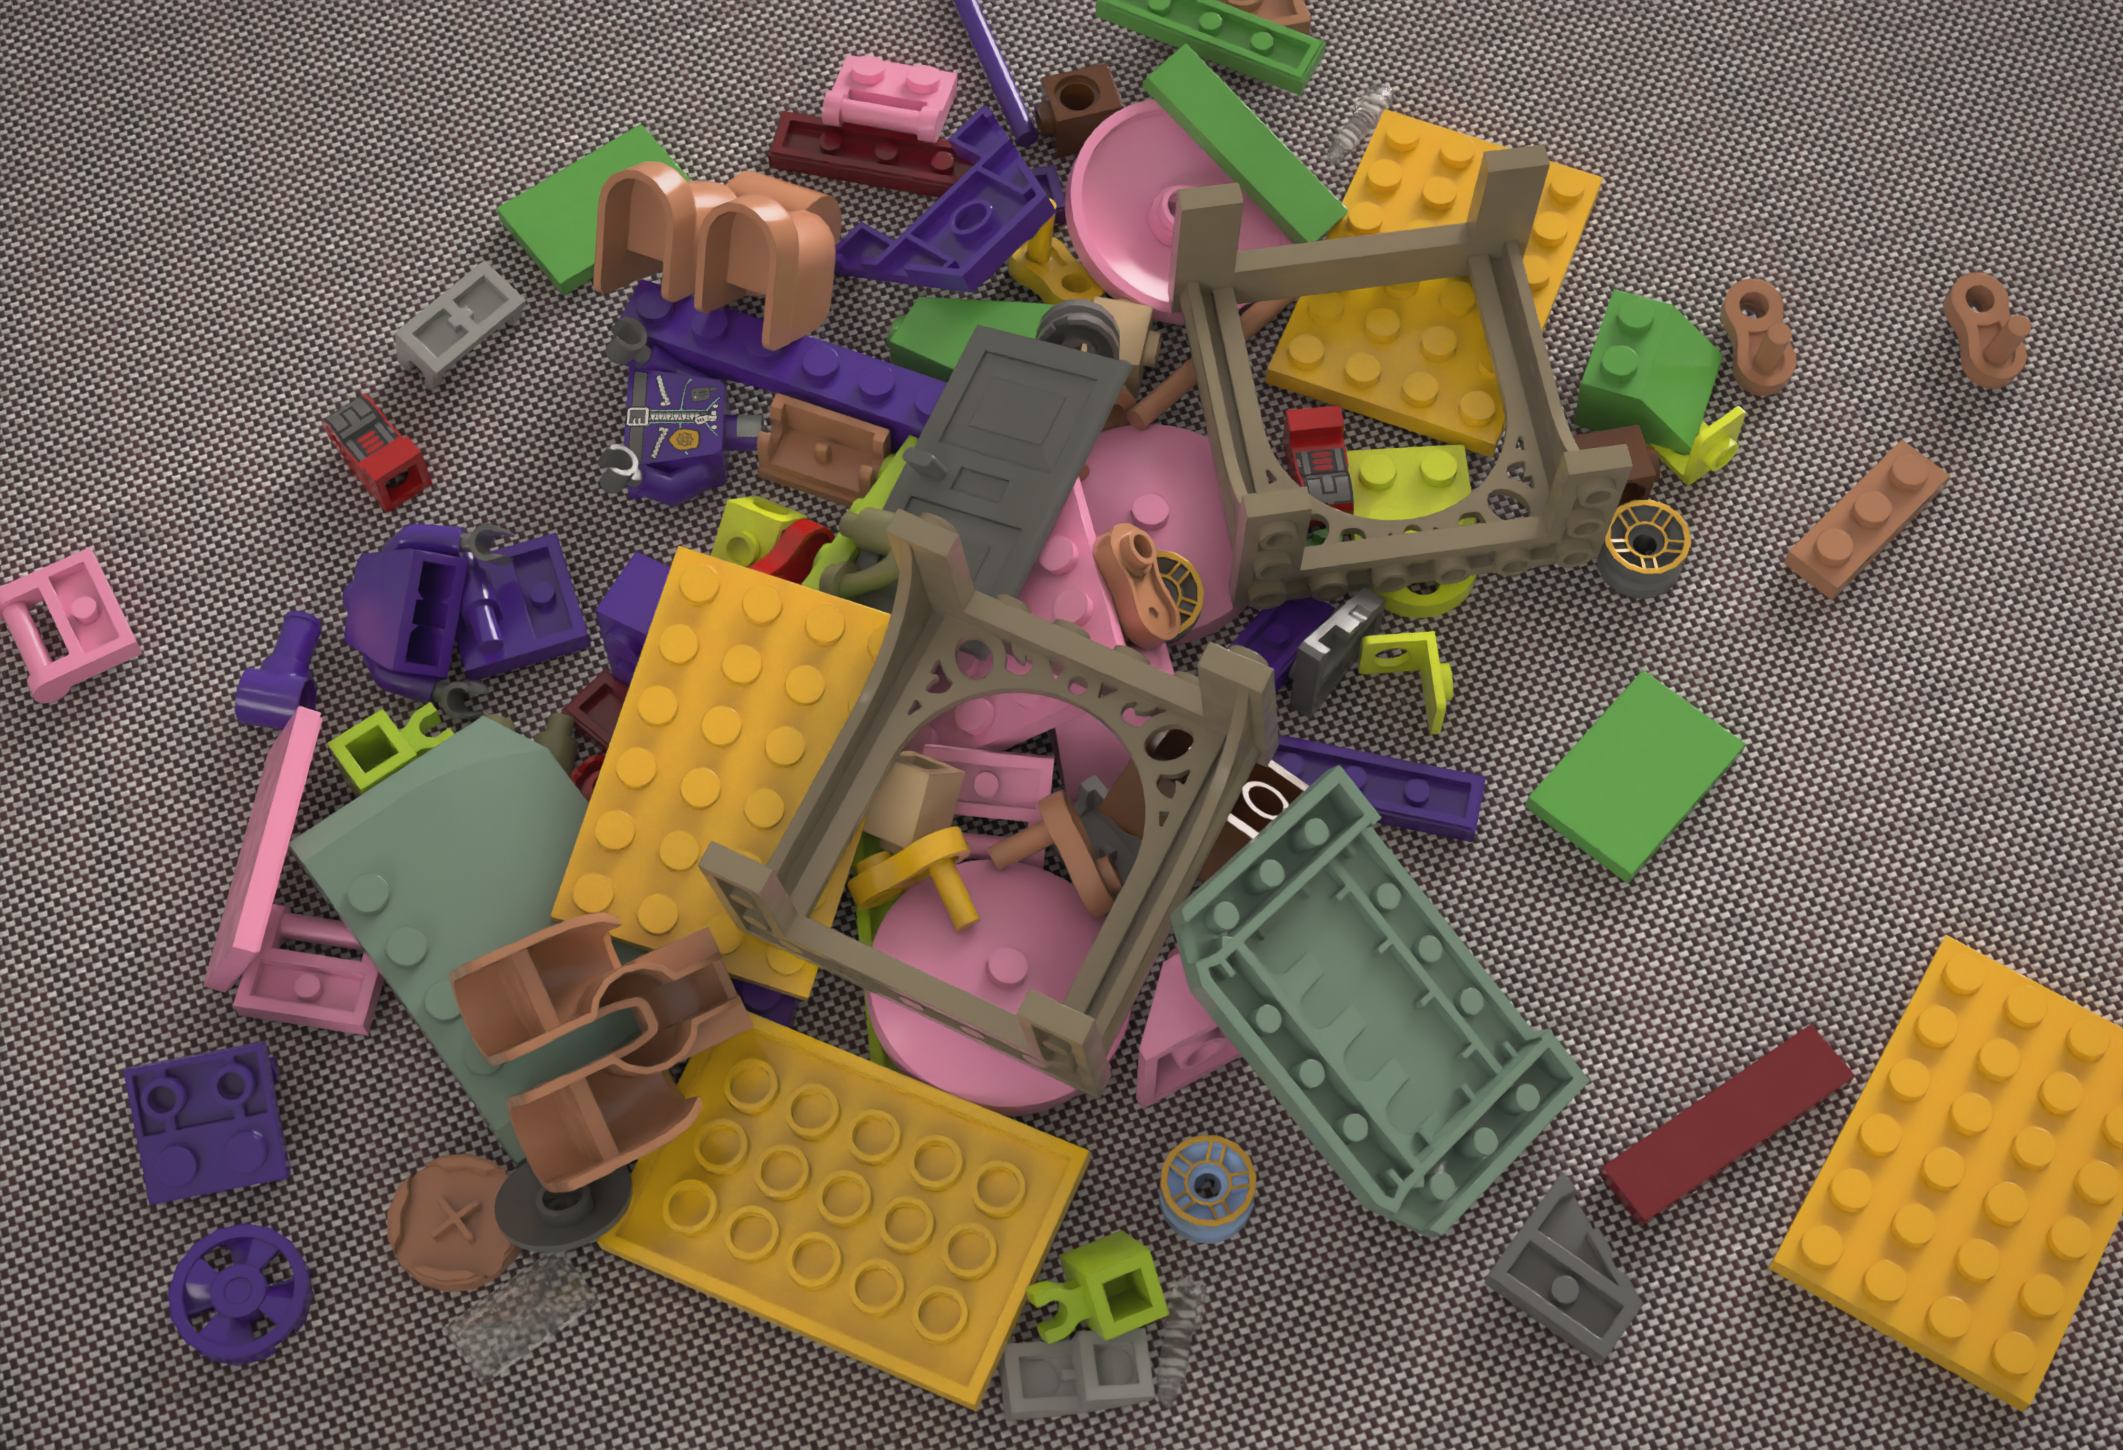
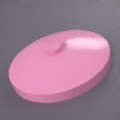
[1065,99,1294,325]
[1081,424,1247,646]
[865,860,1131,1116]

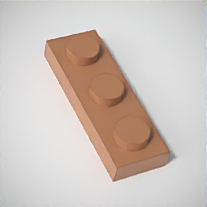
[1784,440,1951,601]

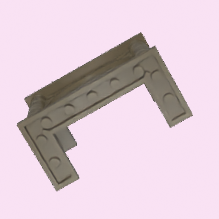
[1167,144,1633,609]
[698,508,1279,1100]

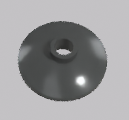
[494,1161,633,1252]

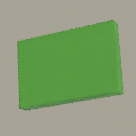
[496,124,692,296]
[1525,670,1746,884]

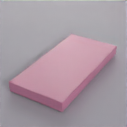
[203,706,323,993]

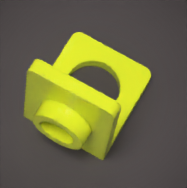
[1646,406,1746,486]
[711,495,808,568]
[1357,631,1453,735]

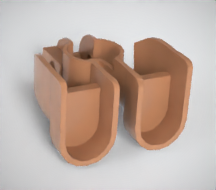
[593,161,841,351]
[449,913,753,1193]

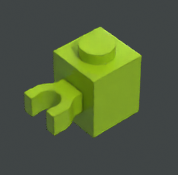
[327,702,454,798]
[1025,1230,1169,1344]

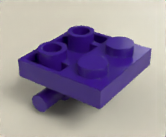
[455,533,591,680]
[123,1041,291,1205]

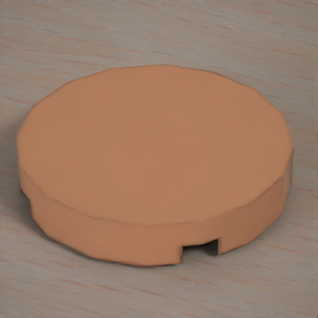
[387,1153,521,1292]

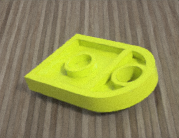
[1346,444,1477,618]

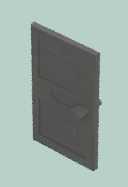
[855,324,1133,661]

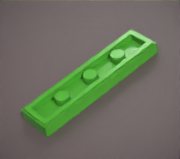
[1096,0,1326,96]
[1142,43,1349,244]

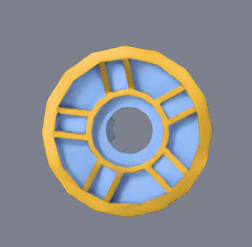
[1159,1135,1256,1244]

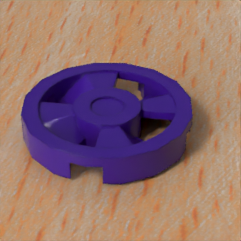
[168,1223,313,1366]

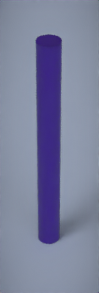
[953,0,1038,147]

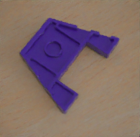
[834,105,1057,293]

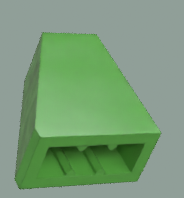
[886,297,1056,382]

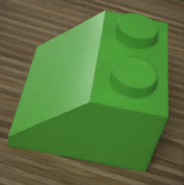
[1574,289,1723,455]

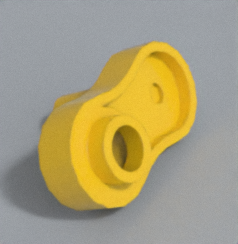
[1008,198,1105,304]
[847,826,980,931]

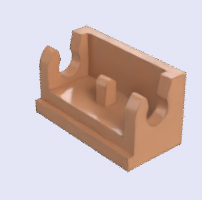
[757,393,892,507]

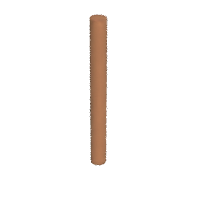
[1126,297,1298,431]

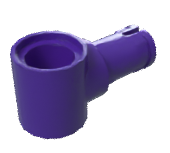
[235,611,322,730]

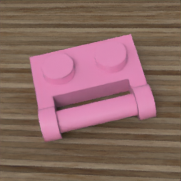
[822,55,957,143]
[0,547,143,703]
[923,744,1055,869]
[233,904,384,1036]

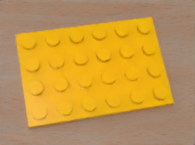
[1266,109,1603,458]
[550,546,891,1001]
[1768,935,2123,1412]
[597,1011,1091,1412]

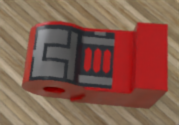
[321,394,433,513]
[1282,405,1354,527]

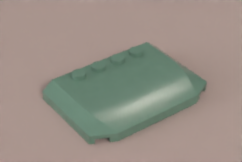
[288,716,649,1168]
[1170,765,1590,1238]

